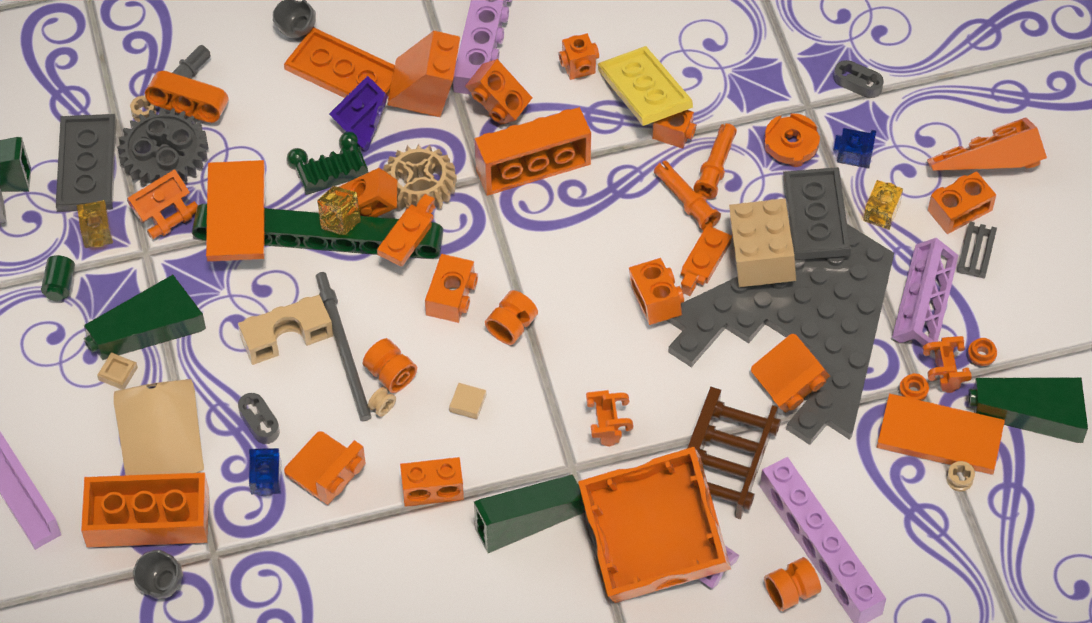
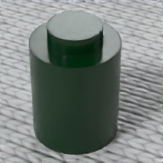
[41,255,75,301]

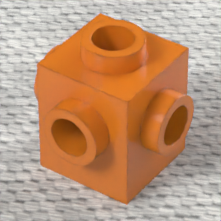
[558,33,599,80]

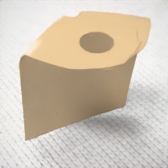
[113,379,204,475]

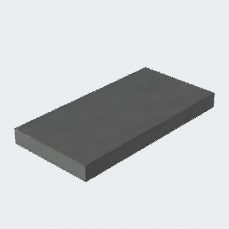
[56,114,117,212]
[783,167,851,260]

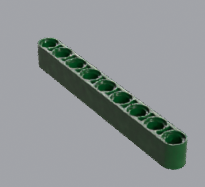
[192,204,444,259]

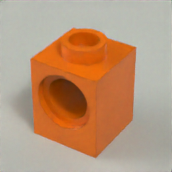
[652,110,697,148]

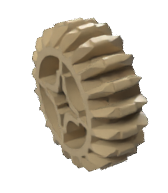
[383,143,457,210]

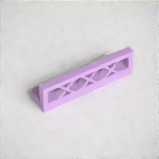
[892,237,959,346]
[0,431,61,550]

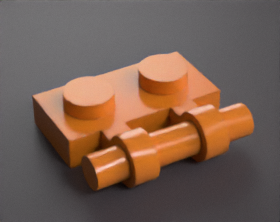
[127,169,198,240]

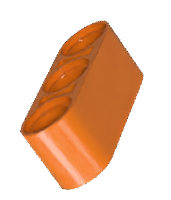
[145,71,229,123]

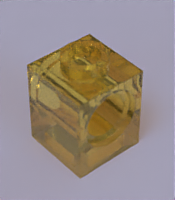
[863,180,903,230]
[317,186,361,235]
[77,200,113,248]

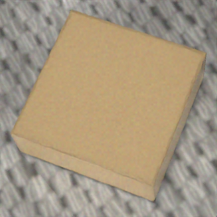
[97,353,138,390]
[449,383,486,419]

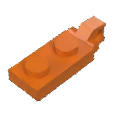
[377,194,435,267]
[680,225,732,296]

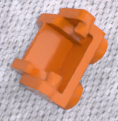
[922,336,972,393]
[586,390,634,447]

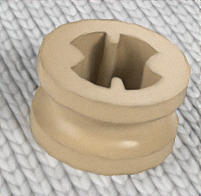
[130,96,156,122]
[368,387,396,417]
[947,461,975,492]

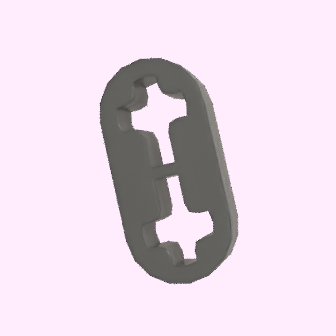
[834,60,884,98]
[238,393,280,444]

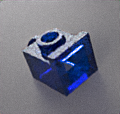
[833,128,877,169]
[249,448,282,497]

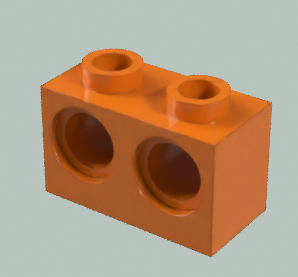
[465,59,533,125]
[928,171,996,234]
[629,258,684,325]
[400,457,464,507]

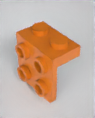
[751,334,830,413]
[284,431,366,505]

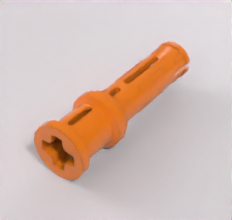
[693,123,737,199]
[654,161,721,231]

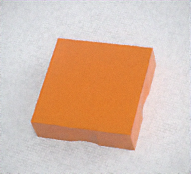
[578,447,731,603]

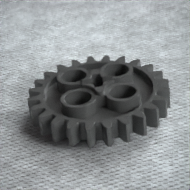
[117,108,209,185]

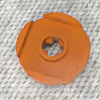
[764,114,820,167]

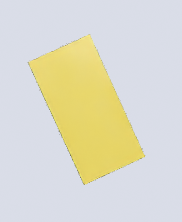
[598,46,693,126]

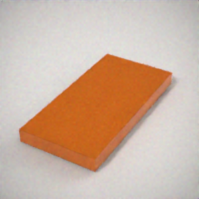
[284,27,395,98]
[206,160,265,262]
[877,393,1005,475]

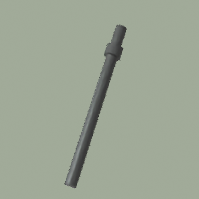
[315,272,372,421]

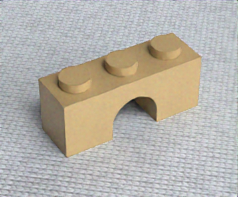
[238,295,333,365]

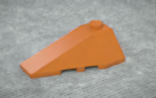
[927,117,1047,171]

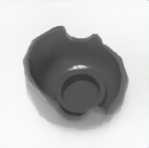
[272,0,316,38]
[133,550,183,599]

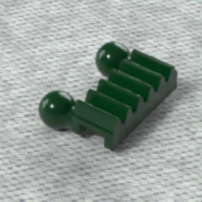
[286,131,368,195]

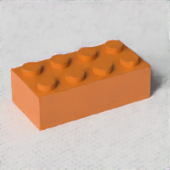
[474,107,591,196]
[81,472,209,547]

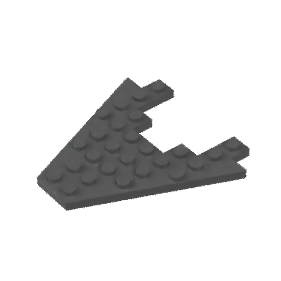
[666,224,894,445]

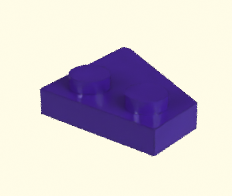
[329,76,388,151]

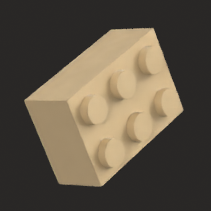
[729,198,796,287]

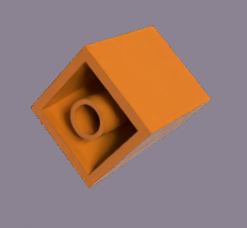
[387,31,460,117]

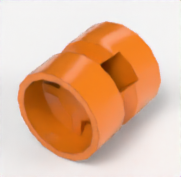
[485,290,538,345]
[362,338,418,393]
[764,557,821,611]

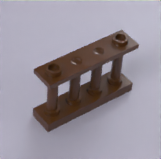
[687,386,781,519]

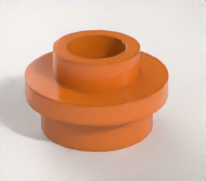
[968,338,997,366]
[899,373,929,401]

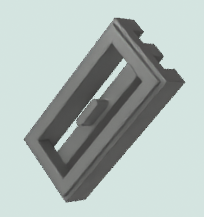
[957,221,997,278]

